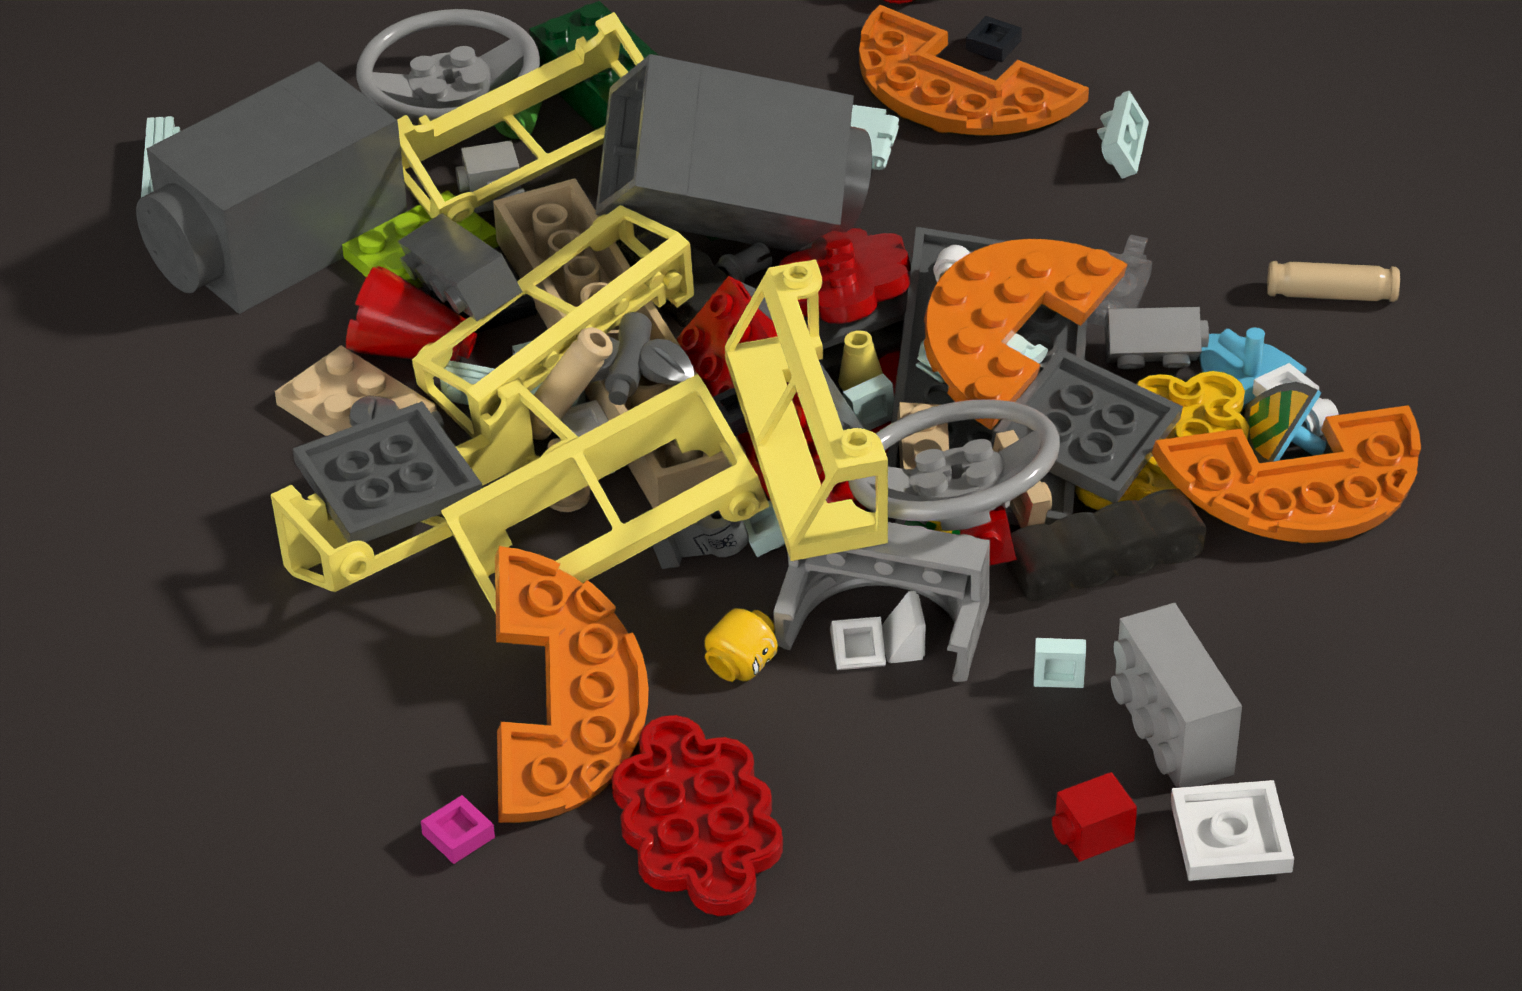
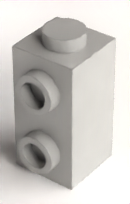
[1104,307,1209,369]

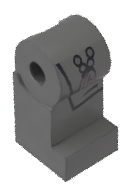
[653,510,749,569]

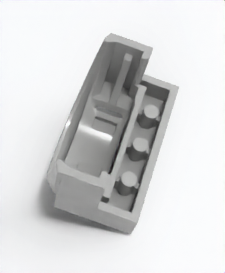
[773,522,990,682]

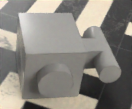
[455,141,525,213]

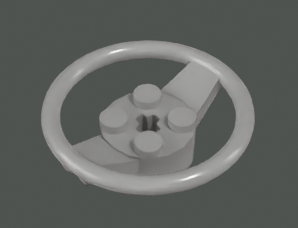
[356,9,540,124]
[848,399,1060,531]

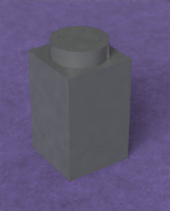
[595,54,872,252]
[136,61,407,314]

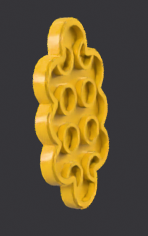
[1075,371,1249,511]

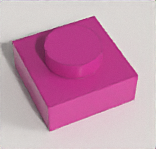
[421,795,495,864]

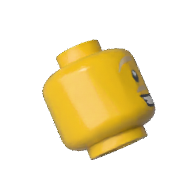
[705,608,778,682]

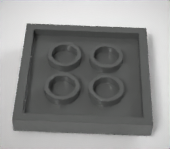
[991,348,1183,504]
[293,401,483,543]

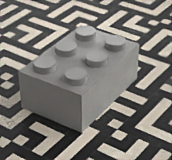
[1111,603,1242,788]

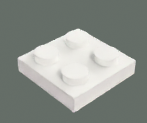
[1170,780,1294,881]

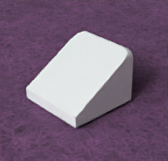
[882,591,926,663]
[830,617,886,670]

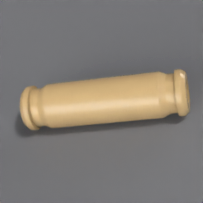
[1267,261,1400,302]
[529,327,613,440]

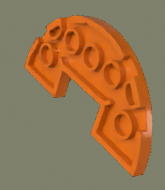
[859,5,1089,135]
[924,239,1128,430]
[1151,405,1421,543]
[495,546,649,823]

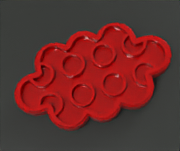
[779,228,911,324]
[612,715,783,916]

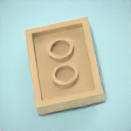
[275,345,437,436]

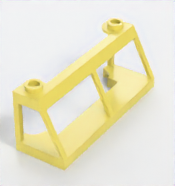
[397,12,644,223]
[412,205,694,438]
[725,259,888,561]
[441,374,769,614]
[271,380,578,592]

